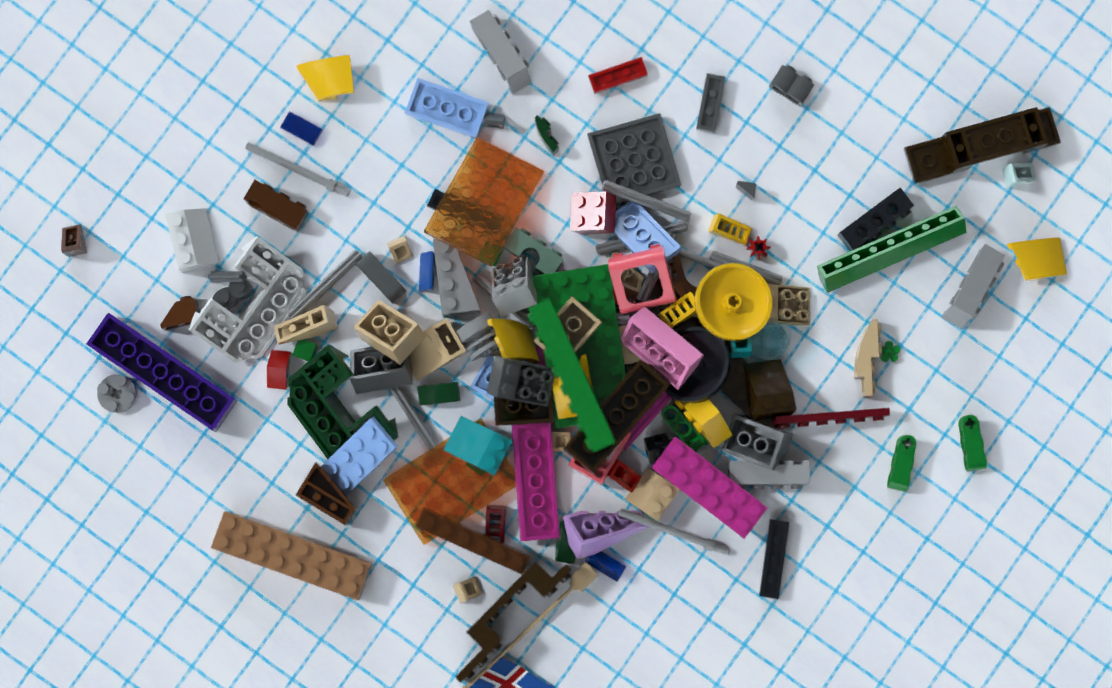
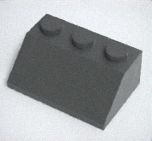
[350,347,412,394]
[721,414,793,470]

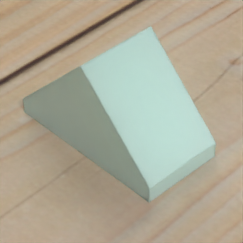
[1002,163,1036,188]

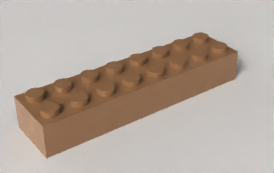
[211,511,373,600]

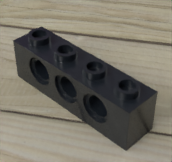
[837,187,914,251]

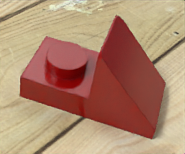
[606,459,642,493]

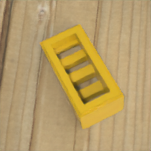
[708,213,752,246]
[658,292,697,329]

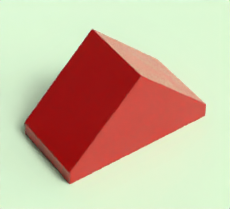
[267,350,291,390]

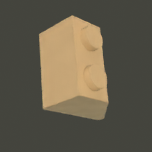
[625,468,680,521]

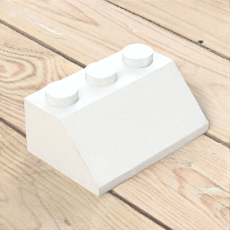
[165,208,219,273]

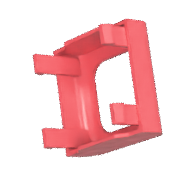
[608,244,677,314]

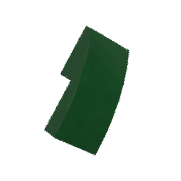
[535,115,559,156]
[417,382,460,405]
[555,520,576,564]

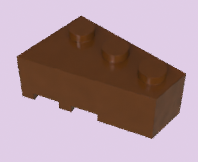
[243,179,309,233]
[296,462,357,526]

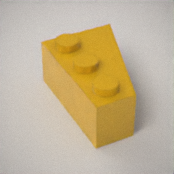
[674,399,732,448]

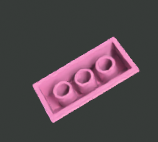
[620,307,703,389]

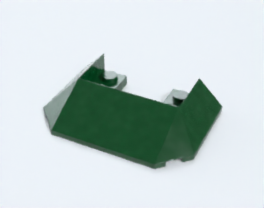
[287,344,398,459]

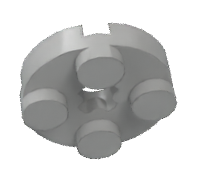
[97,374,137,413]

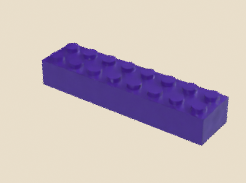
[86,313,238,432]

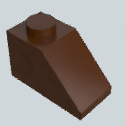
[160,296,200,330]

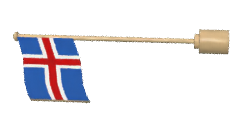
[463,562,599,688]

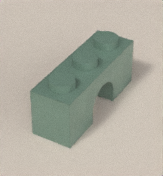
[503,228,564,274]

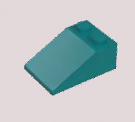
[444,416,512,476]

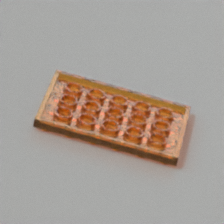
[424,137,544,267]
[383,418,516,545]

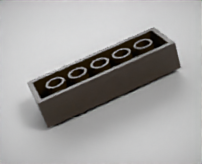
[563,359,670,475]

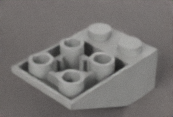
[492,255,537,317]

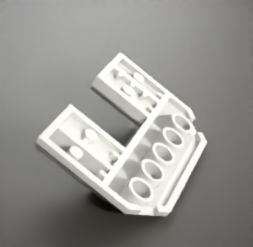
[189,236,306,363]

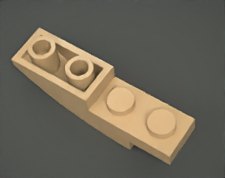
[854,319,882,397]

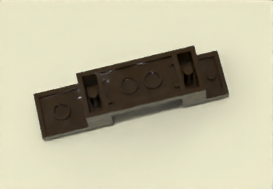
[904,107,1061,185]
[455,561,571,683]

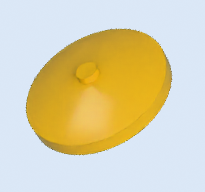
[695,263,772,341]

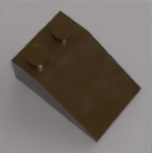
[743,359,797,420]
[494,390,553,426]

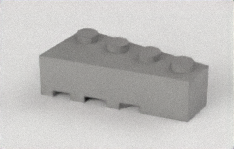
[470,10,531,95]
[433,237,481,317]
[941,244,1005,329]
[728,460,810,489]

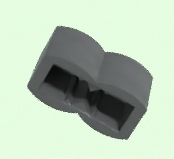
[769,65,814,107]
[212,279,255,311]

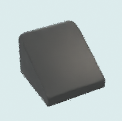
[484,113,505,129]
[735,181,756,201]

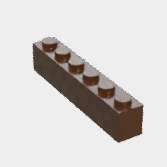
[415,507,530,574]

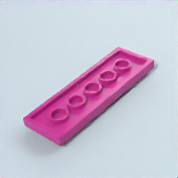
[511,422,559,541]
[651,437,767,539]

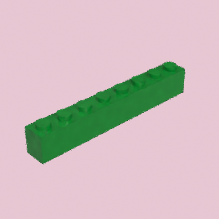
[817,206,967,293]
[527,298,617,452]

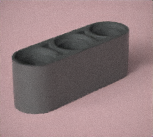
[356,251,406,304]

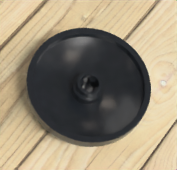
[656,327,731,403]

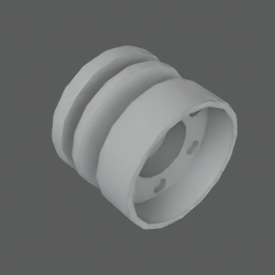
[456,312,499,361]

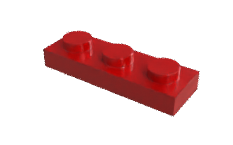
[588,57,648,94]

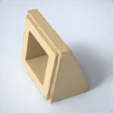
[387,236,413,264]
[453,576,482,603]

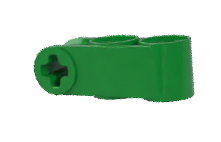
[662,406,709,452]
[958,415,987,472]
[887,435,916,492]

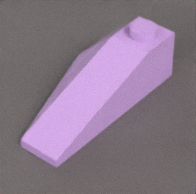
[564,510,648,559]

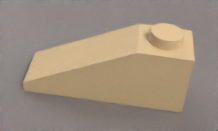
[273,305,338,345]

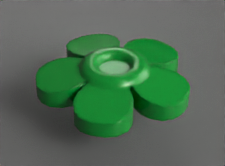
[881,341,900,362]

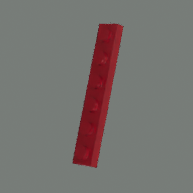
[772,408,890,429]

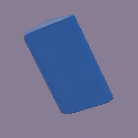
[419,251,435,292]

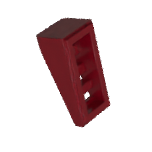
[485,505,506,543]

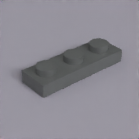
[696,73,725,133]

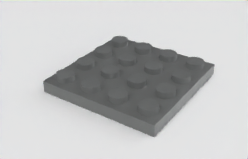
[587,113,681,205]

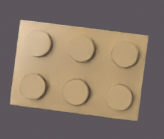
[534,297,602,353]
[353,300,426,364]

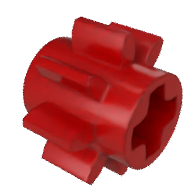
[746,236,771,261]

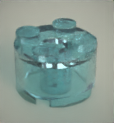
[751,322,789,361]

